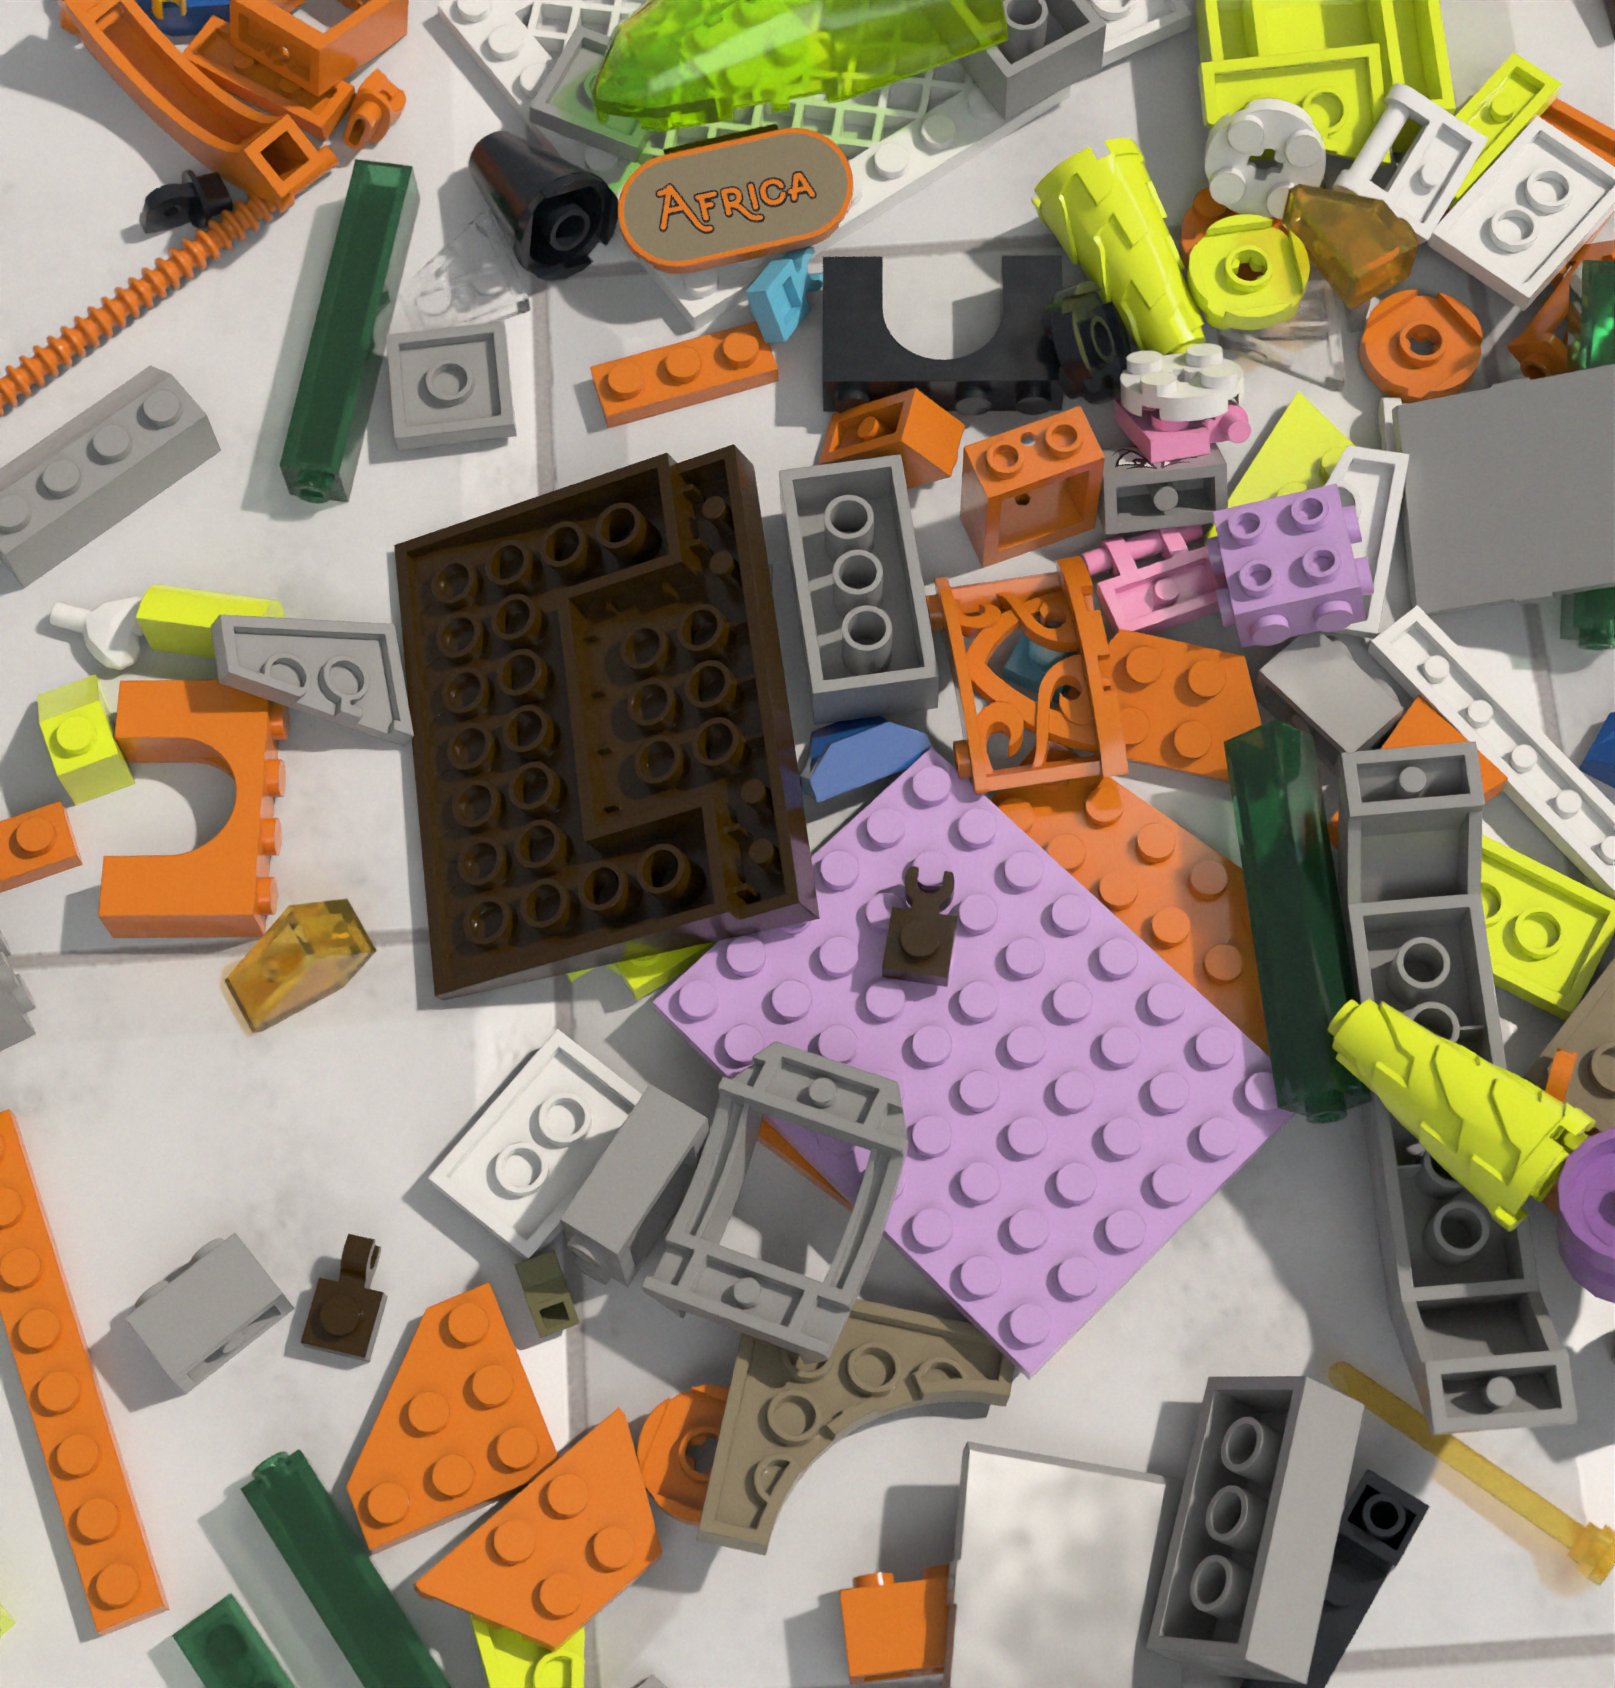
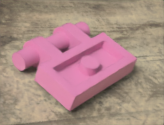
[1113,398,1251,464]
[1080,524,1228,635]

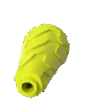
[1031,138,1206,355]
[1327,998,1596,1231]

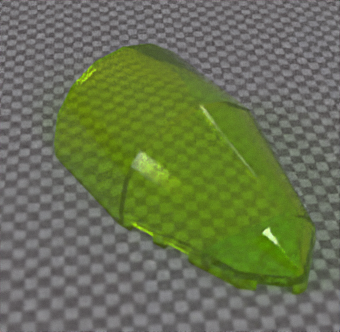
[591,0,1009,132]

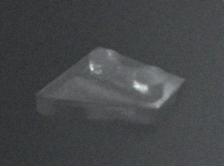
[398,209,531,331]
[1216,279,1345,392]

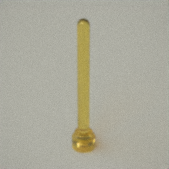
[1328,1361,1615,1587]

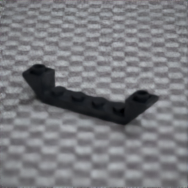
[1240,1469,1430,1688]

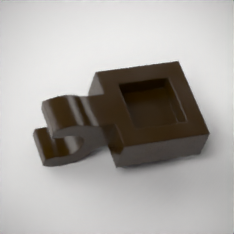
[300,1234,388,1362]

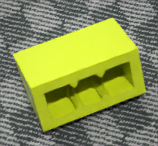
[136,584,285,659]

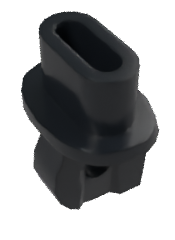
[139,169,233,234]

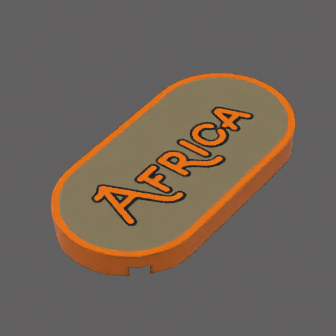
[618,128,853,274]

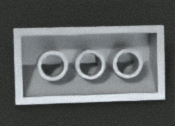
[0,365,221,588]

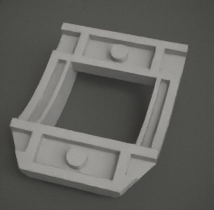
[641,1041,909,1364]

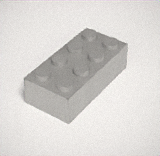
[912,0,1106,121]
[779,454,939,725]
[1146,1376,1365,1684]

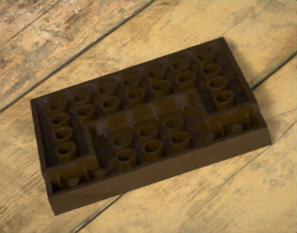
[394,444,820,1000]

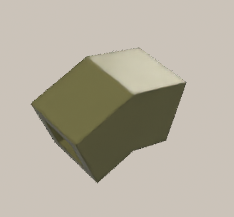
[514,1250,580,1338]

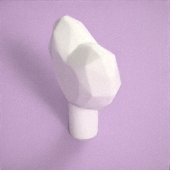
[50,596,144,670]

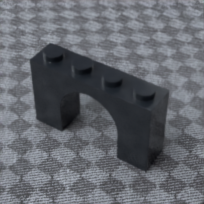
[822,255,1064,416]

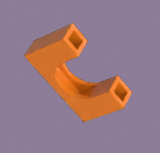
[98,680,290,938]

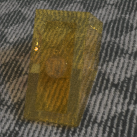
[1282,184,1419,310]
[224,899,377,1033]

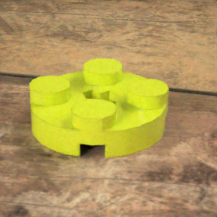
[1187,214,1310,330]

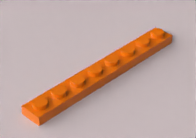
[0,1109,170,1636]

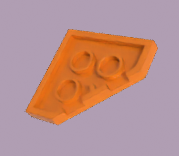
[346,1282,560,1555]

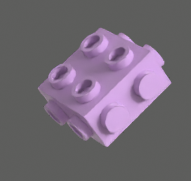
[1205,483,1374,648]

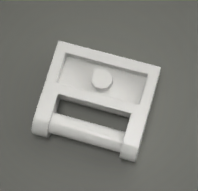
[1332,83,1488,244]

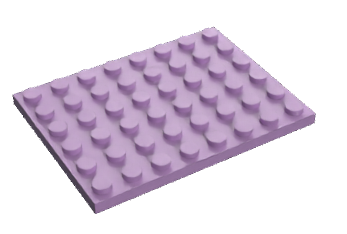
[653,747,1311,1380]

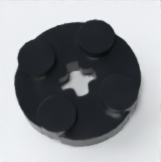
[1041,281,1131,405]

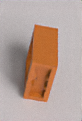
[230,0,409,97]
[960,406,1105,568]

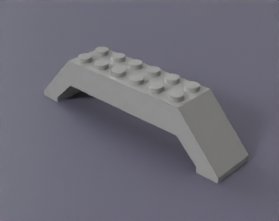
[1337,741,1578,1435]

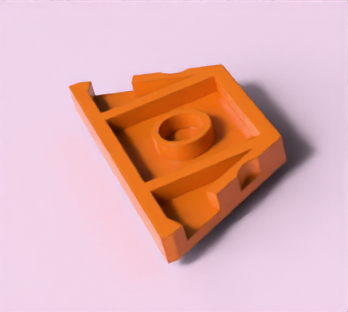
[1054,629,1277,793]
[414,1407,663,1652]

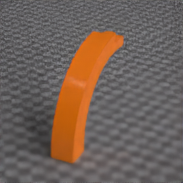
[56,0,325,200]

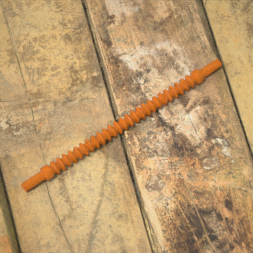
[0,145,339,417]

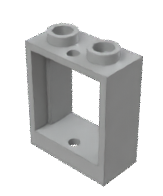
[560,1084,709,1287]

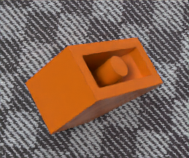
[818,388,965,489]

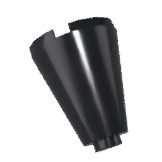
[468,131,618,281]

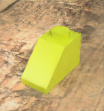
[37,674,135,805]

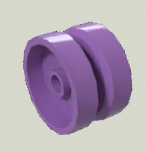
[1557,1127,1615,1304]

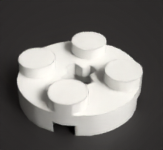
[1205,98,1326,220]
[1120,343,1244,422]

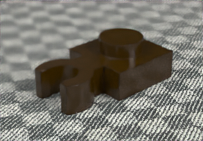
[882,866,958,987]

